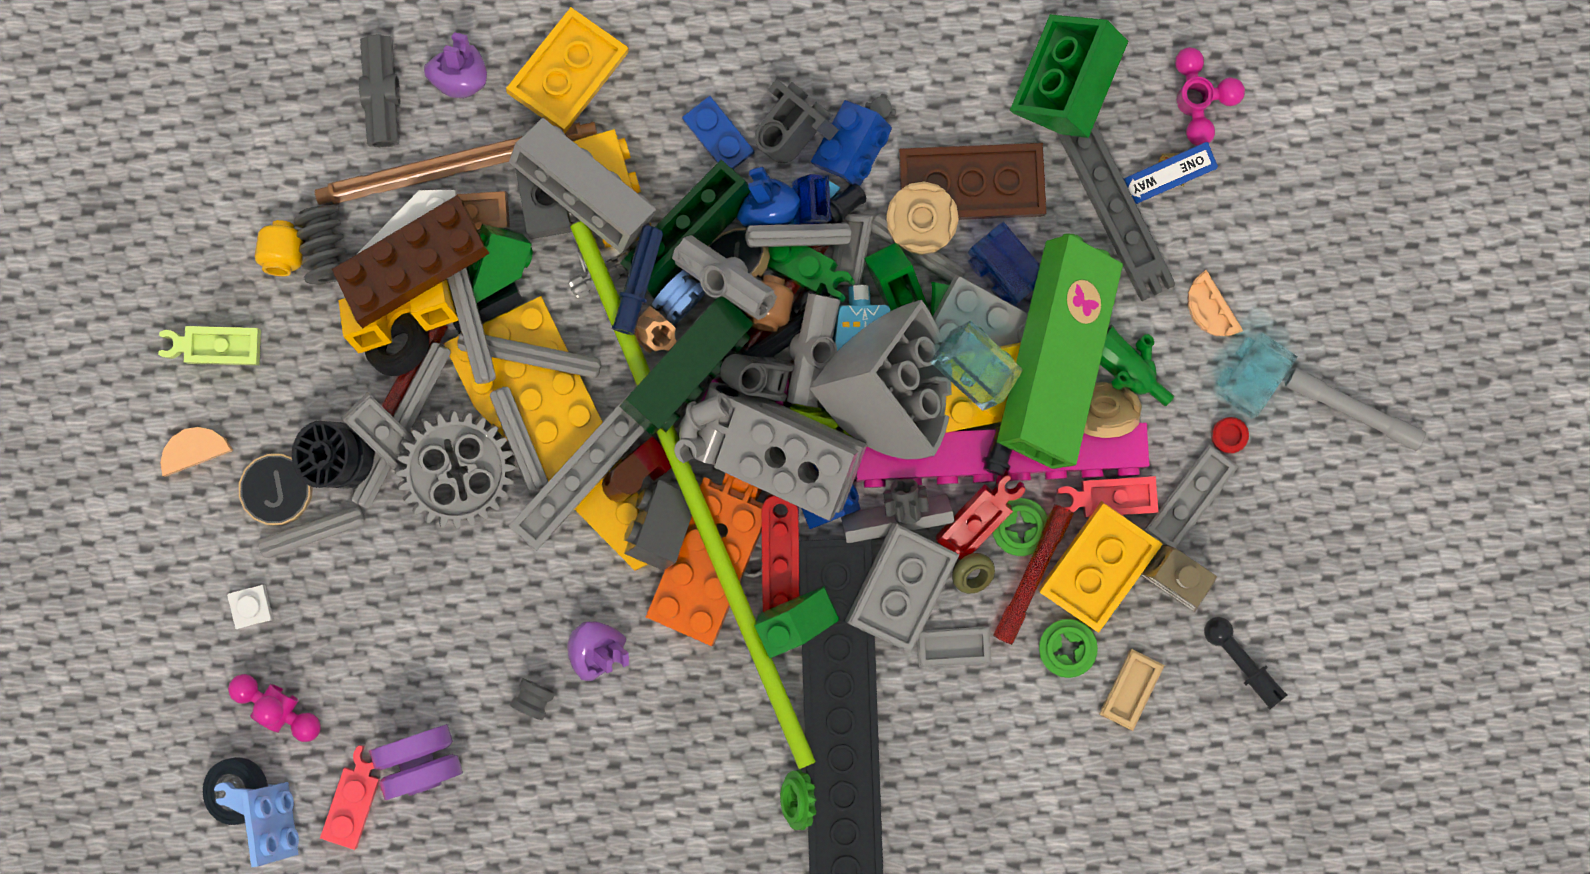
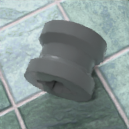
[510,678,555,720]

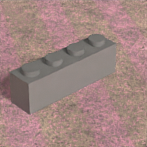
[509,118,656,254]

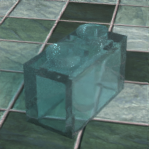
[930,321,1023,411]
[1215,332,1298,419]

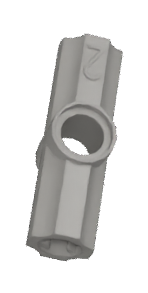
[672,235,777,320]
[786,293,840,407]

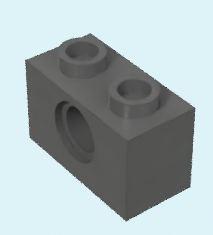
[515,168,578,239]

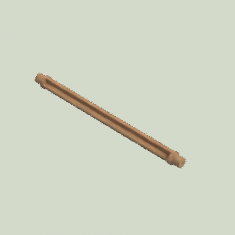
[315,122,597,205]

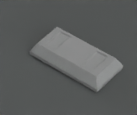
[831,214,874,286]
[917,627,992,667]

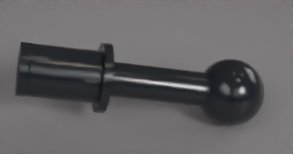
[1204,617,1288,710]

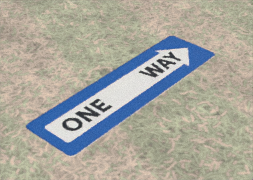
[1123,142,1218,204]

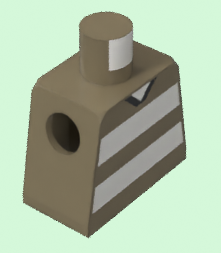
[1140,545,1217,612]

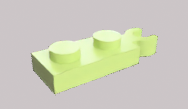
[158,326,261,366]

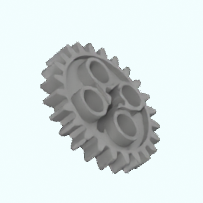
[394,410,515,529]

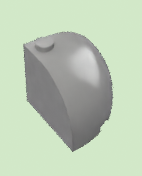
[809,300,952,459]

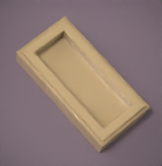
[1099,649,1165,731]

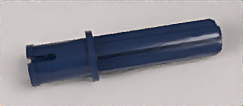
[612,225,663,335]

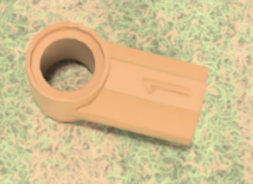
[635,306,677,354]

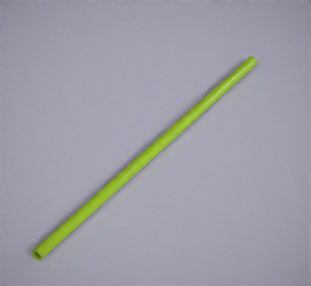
[570,221,816,769]

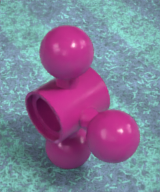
[1175,47,1245,146]
[228,674,321,742]

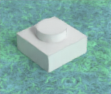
[227,585,274,629]

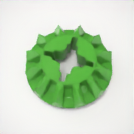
[992,498,1050,556]
[1039,619,1098,678]
[780,770,817,830]

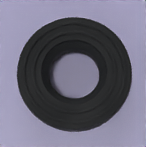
[365,313,429,376]

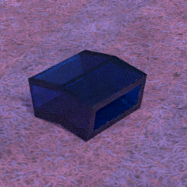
[792,174,831,224]

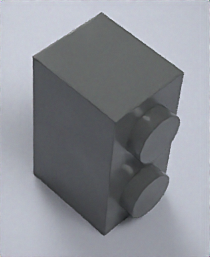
[624,480,692,571]

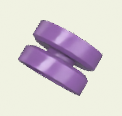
[369,724,463,800]

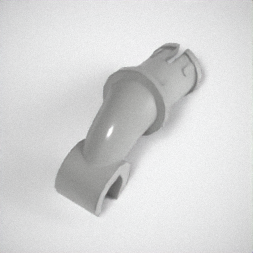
[674,393,732,463]

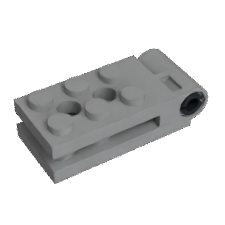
[689,382,867,521]

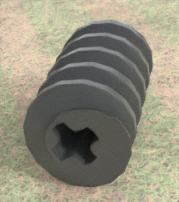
[294,205,347,285]

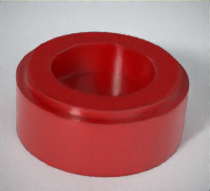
[1211,417,1249,454]

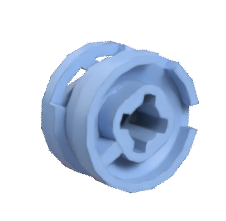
[652,270,705,325]

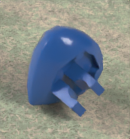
[737,166,801,227]

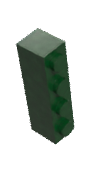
[620,160,750,299]
[619,296,754,435]

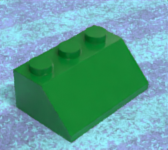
[1010,14,1129,138]

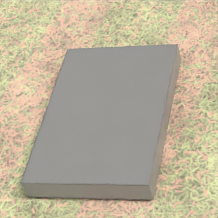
[845,522,959,653]

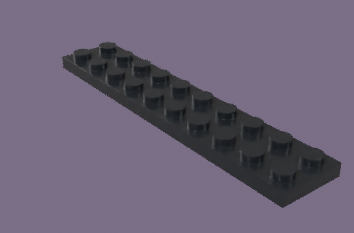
[799,539,883,874]

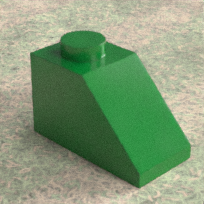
[467,224,533,303]
[864,243,930,311]
[754,586,840,658]

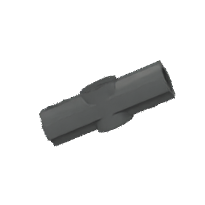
[359,34,401,148]

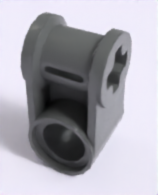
[720,354,795,401]

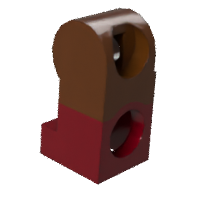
[602,436,671,502]

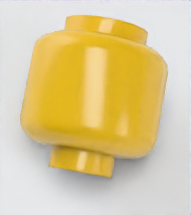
[255,220,305,276]

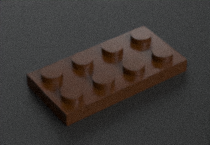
[899,143,1047,220]
[332,195,490,329]

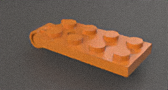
[646,473,763,646]

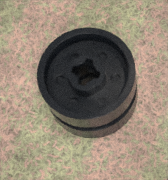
[292,421,374,489]

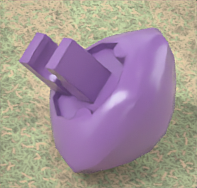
[424,32,487,99]
[567,621,629,681]

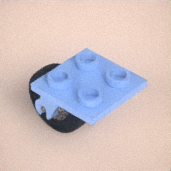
[203,757,299,867]

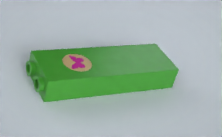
[997,233,1123,469]

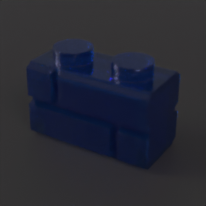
[968,221,1040,306]

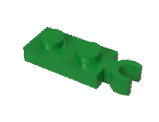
[767,246,855,302]

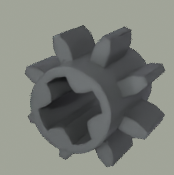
[883,479,929,525]

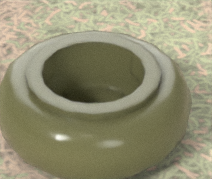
[952,553,995,594]

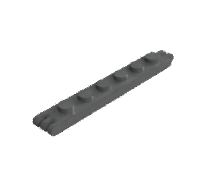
[1057,124,1175,301]

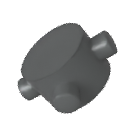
[865,94,896,119]

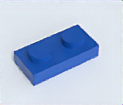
[682,96,755,170]

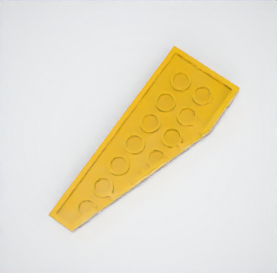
[443,296,649,571]

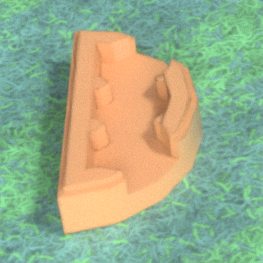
[1188,270,1243,337]
[160,427,233,477]

